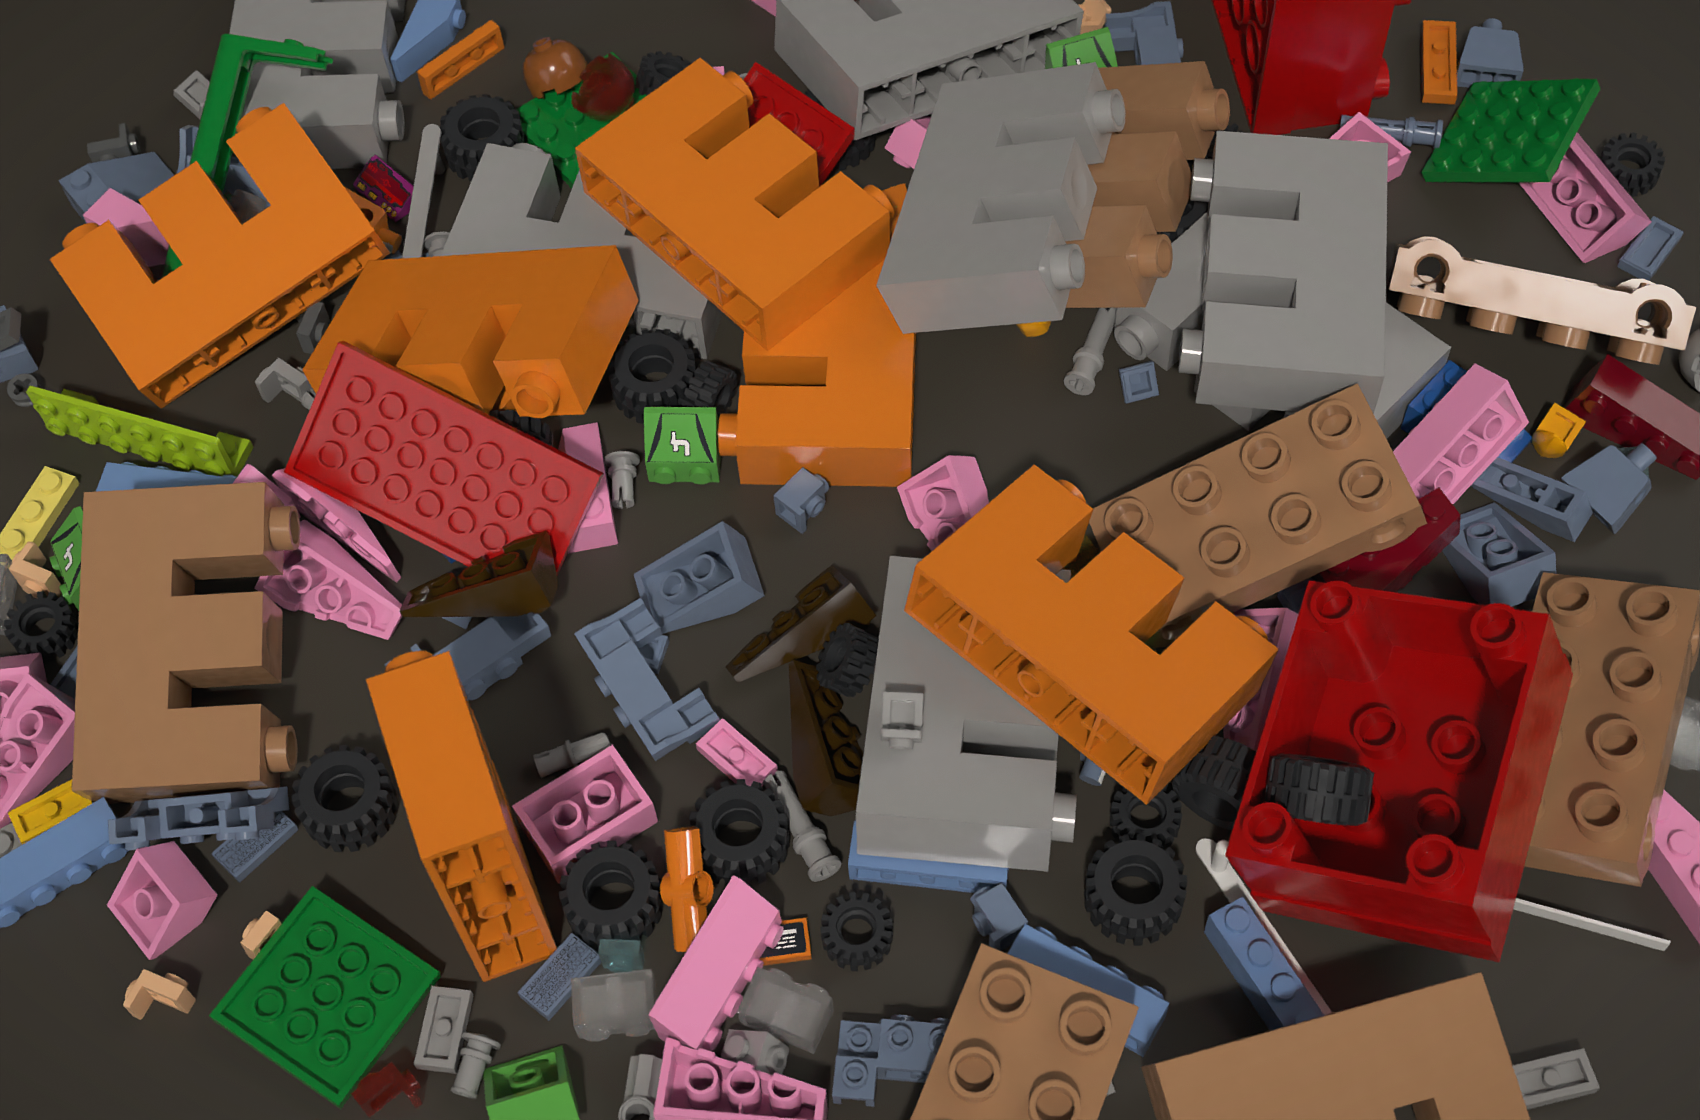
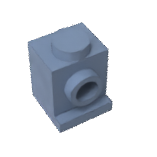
[773,467,830,534]
[970,883,1028,951]

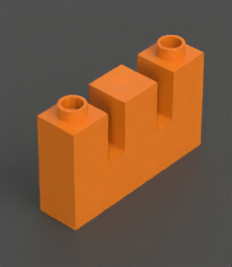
[575,58,894,351]
[50,103,390,409]
[718,216,916,487]
[302,245,639,418]
[904,464,1279,805]
[366,651,557,982]

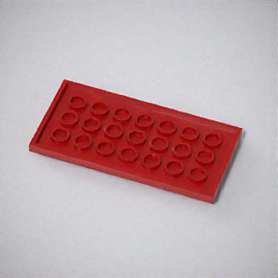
[284,341,604,575]

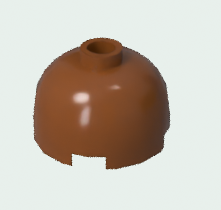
[523,37,590,98]

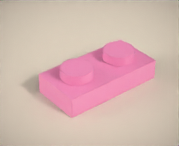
[696,718,778,786]

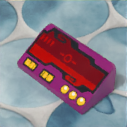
[353,155,414,223]

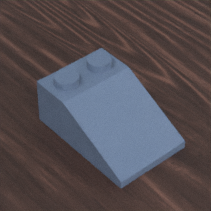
[59,152,174,223]
[1442,502,1556,607]
[634,521,765,633]

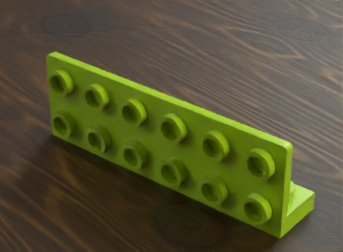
[26,386,254,477]

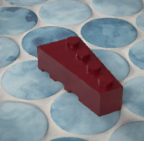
[1563,354,1700,480]
[1312,487,1461,592]

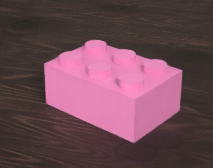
[512,745,658,884]

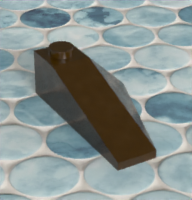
[399,531,558,617]
[725,565,876,683]
[789,660,864,817]

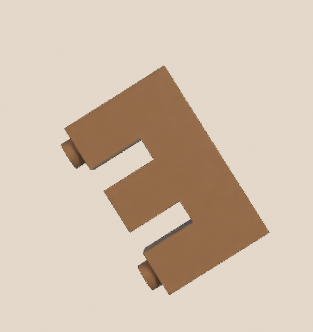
[1065,61,1230,308]
[72,482,300,804]
[1141,972,1530,1120]

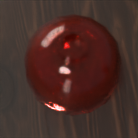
[572,53,634,121]

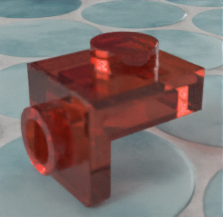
[351,1062,423,1118]

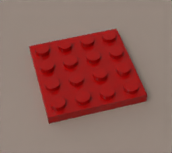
[743,62,855,187]

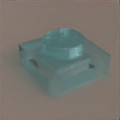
[598,939,645,974]

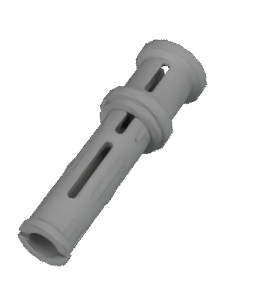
[1064,308,1117,395]
[763,770,842,882]

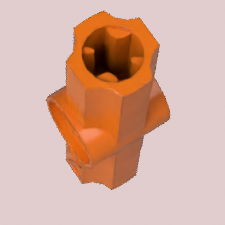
[660,827,714,952]

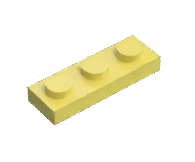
[0,466,80,565]

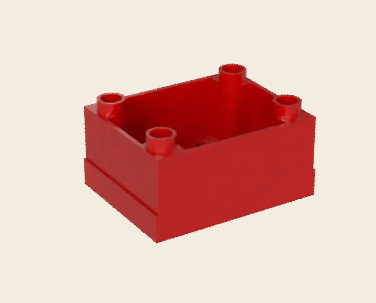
[1211,0,1412,135]
[1225,581,1573,963]

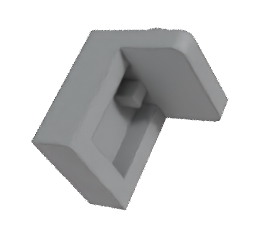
[173,70,210,119]
[255,358,315,403]
[881,692,923,749]
[720,1029,789,1075]

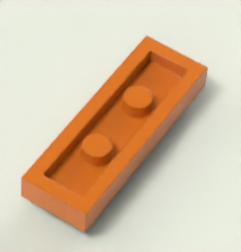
[417,20,504,100]
[1421,20,1457,105]

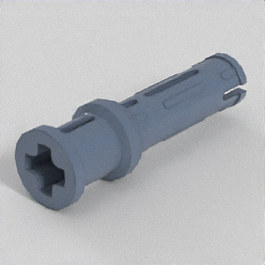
[1340,115,1443,149]

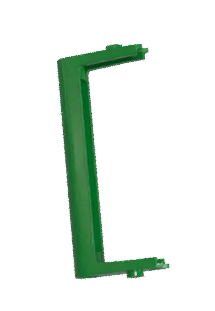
[161,34,333,279]

